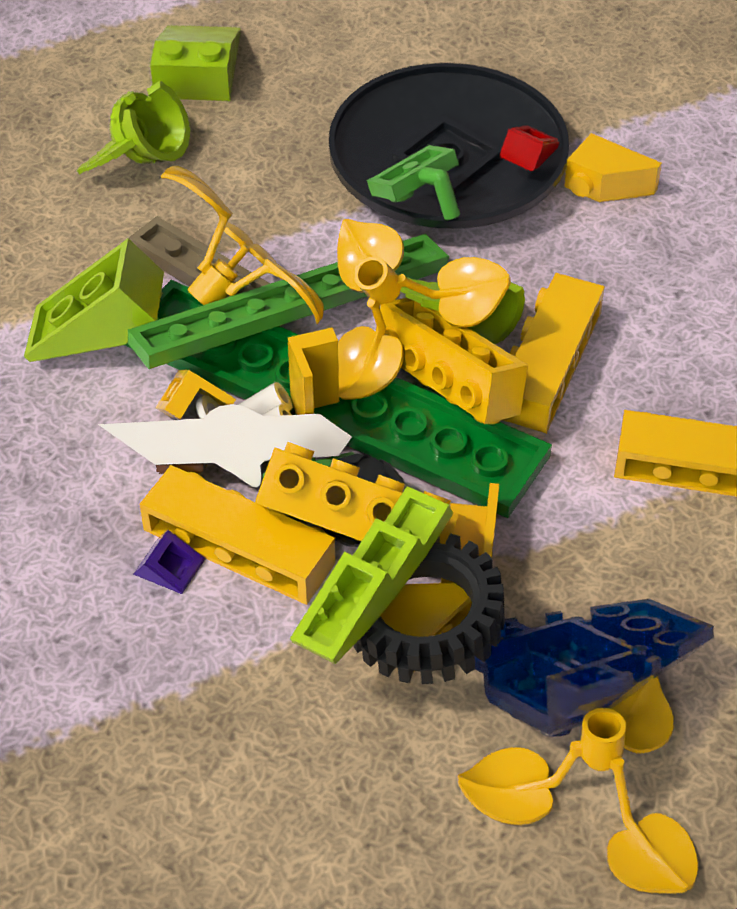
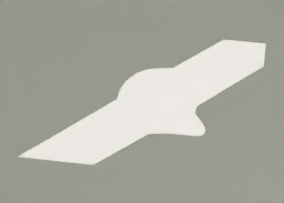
[98,404,352,487]

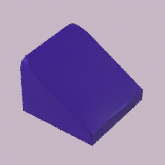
[133,530,206,594]

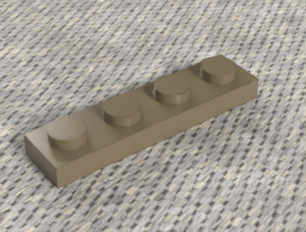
[129,216,271,298]

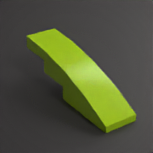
[290,486,453,664]

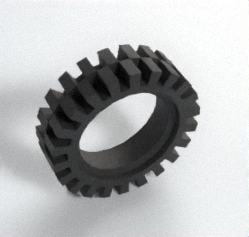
[353,533,505,684]

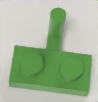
[367,145,460,220]

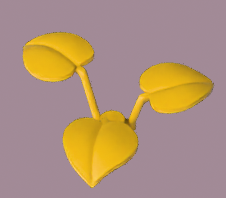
[161,166,324,324]
[337,219,511,400]
[458,670,698,893]

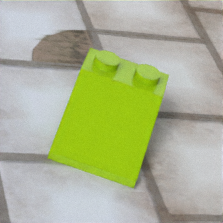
[150,25,241,101]
[24,238,164,362]

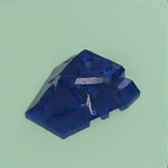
[475,599,714,737]

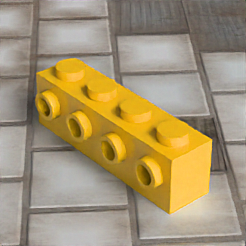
[380,298,528,424]
[255,442,459,544]

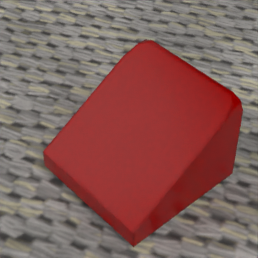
[500,126,560,171]

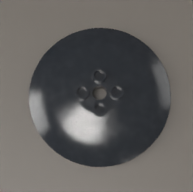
[329,63,569,229]

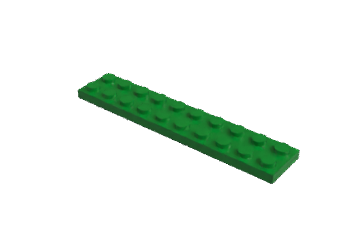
[125,279,552,518]

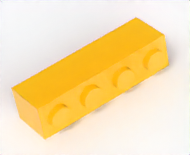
[502,272,605,434]
[614,410,737,497]
[140,465,336,605]

